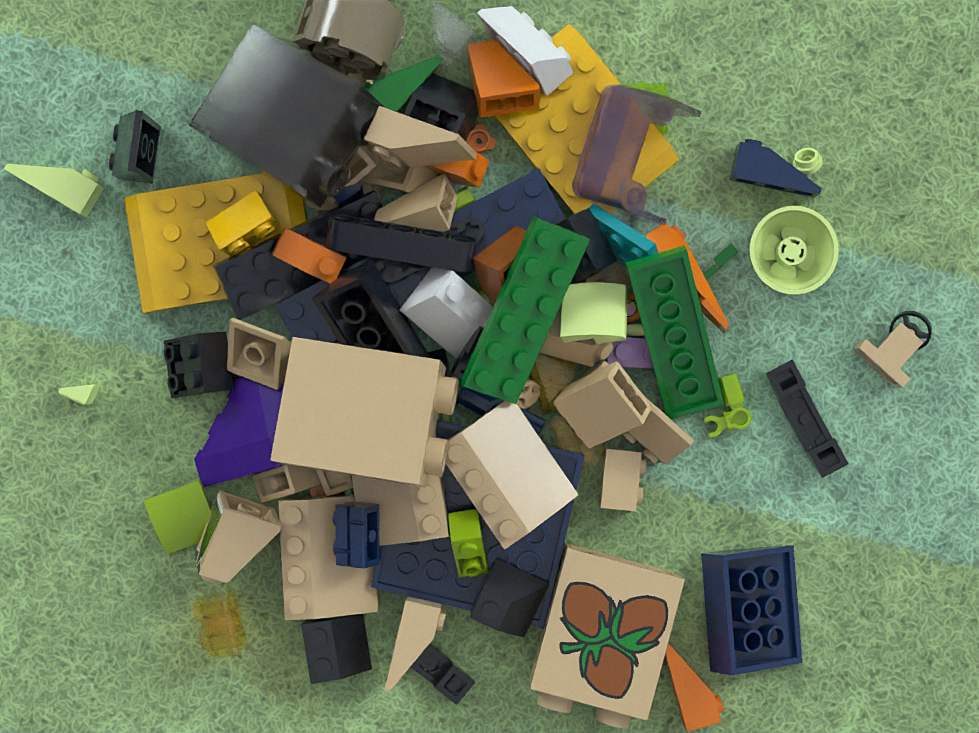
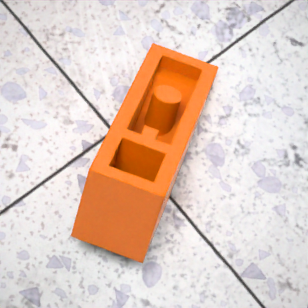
[664,643,724,732]

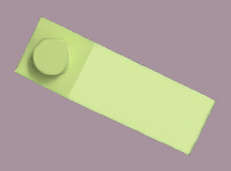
[4,164,105,217]

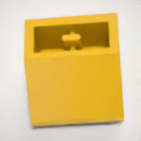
[206,190,280,255]

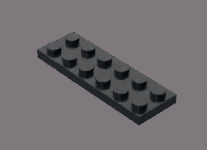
[212,190,382,320]

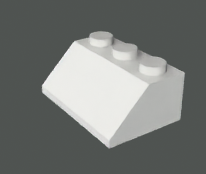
[477,6,573,96]
[399,267,493,360]

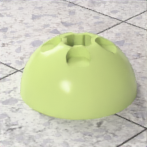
[749,206,839,294]

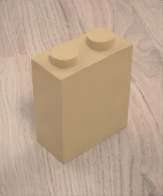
[553,361,653,449]

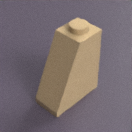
[374,174,458,232]
[539,303,613,367]

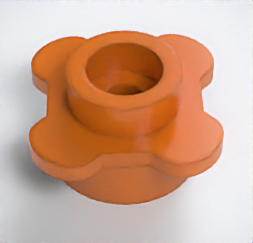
[466,124,496,156]

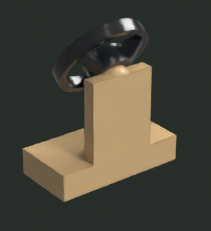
[852,311,932,388]

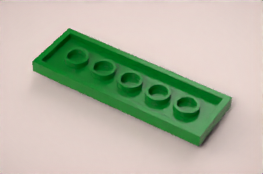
[460,216,590,404]
[626,245,724,420]

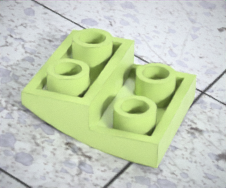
[560,282,628,344]

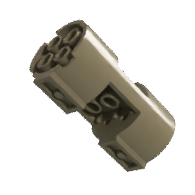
[292,0,405,80]

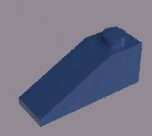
[729,139,822,198]

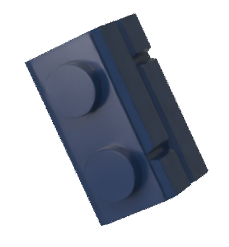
[333,501,379,568]

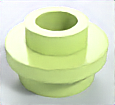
[793,148,823,175]

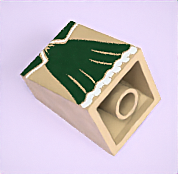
[194,490,282,583]

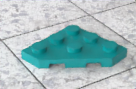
[589,203,659,269]

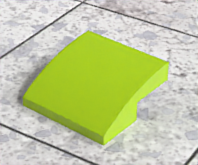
[143,480,213,554]

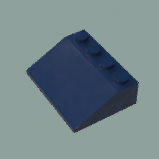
[701,545,803,676]

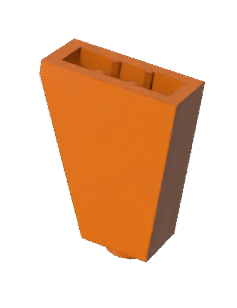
[467,40,540,118]

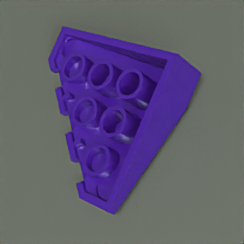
[194,376,285,487]

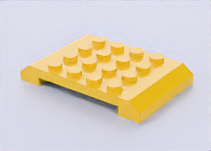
[493,24,679,215]
[124,169,307,314]

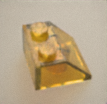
[193,588,248,657]

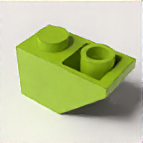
[448,509,488,578]

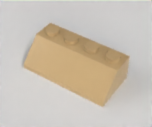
[580,360,694,465]

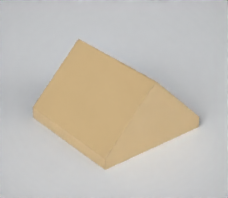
[227,318,291,390]

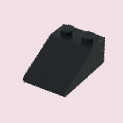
[109,110,161,184]

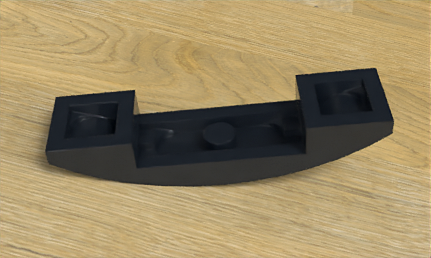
[766,359,849,478]

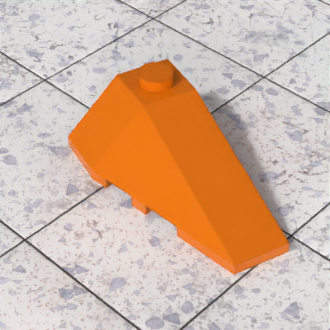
[645,222,729,334]

